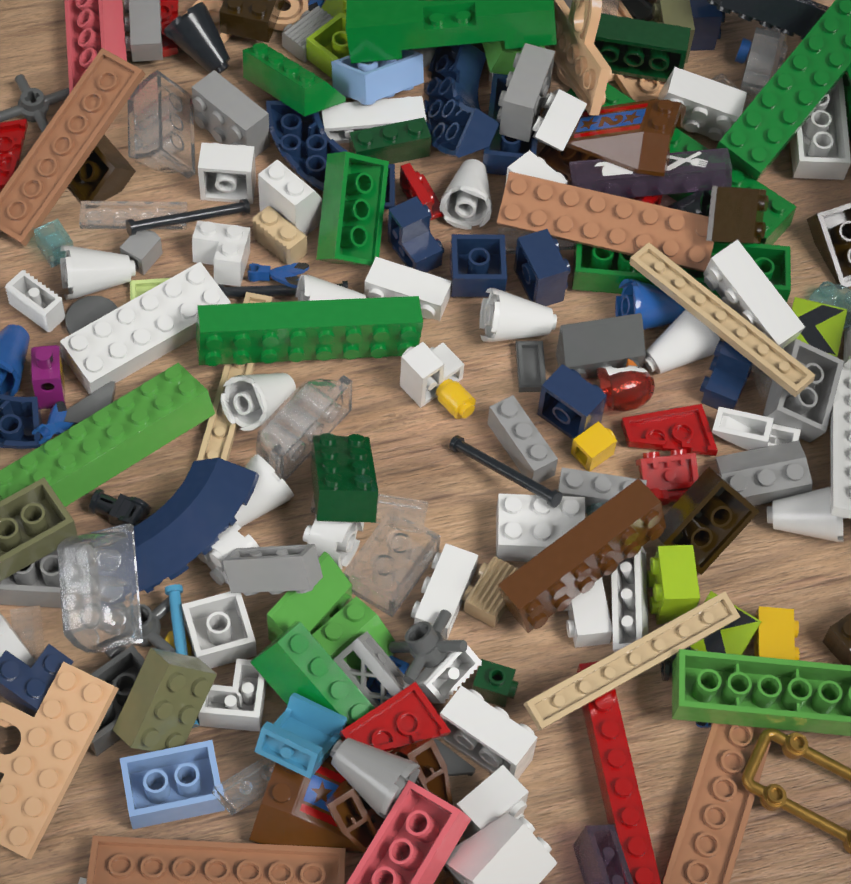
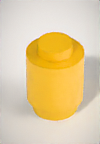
[436,379,476,419]

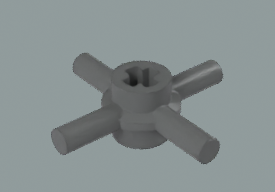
[0,74,69,132]

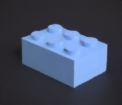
[331,49,424,105]
[120,740,225,829]

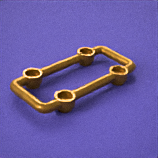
[742,728,851,854]

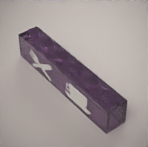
[569,148,732,198]

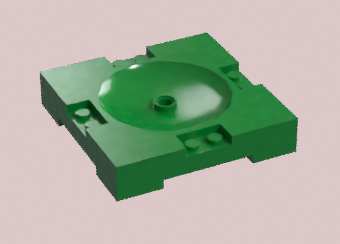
[346,0,557,63]

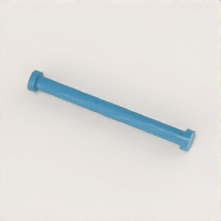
[165,584,200,728]

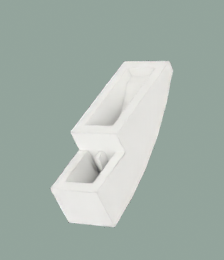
[712,407,801,450]

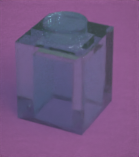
[34,219,73,268]

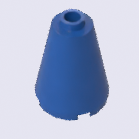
[615,279,685,330]
[0,324,30,396]

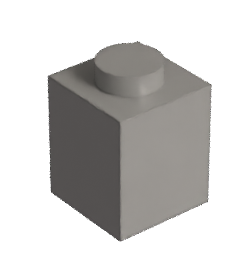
[120,230,163,275]

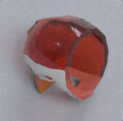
[597,359,655,411]

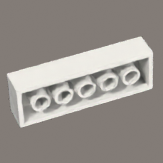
[60,262,231,395]

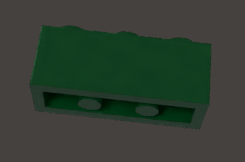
[349,117,431,164]

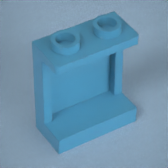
[254,693,347,779]

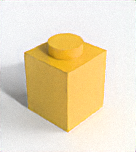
[571,421,617,472]

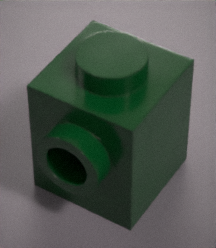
[472,659,519,707]

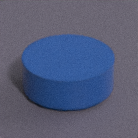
[735,38,752,64]

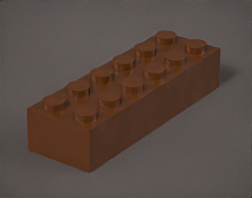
[498,478,666,633]

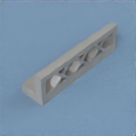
[333,631,410,708]

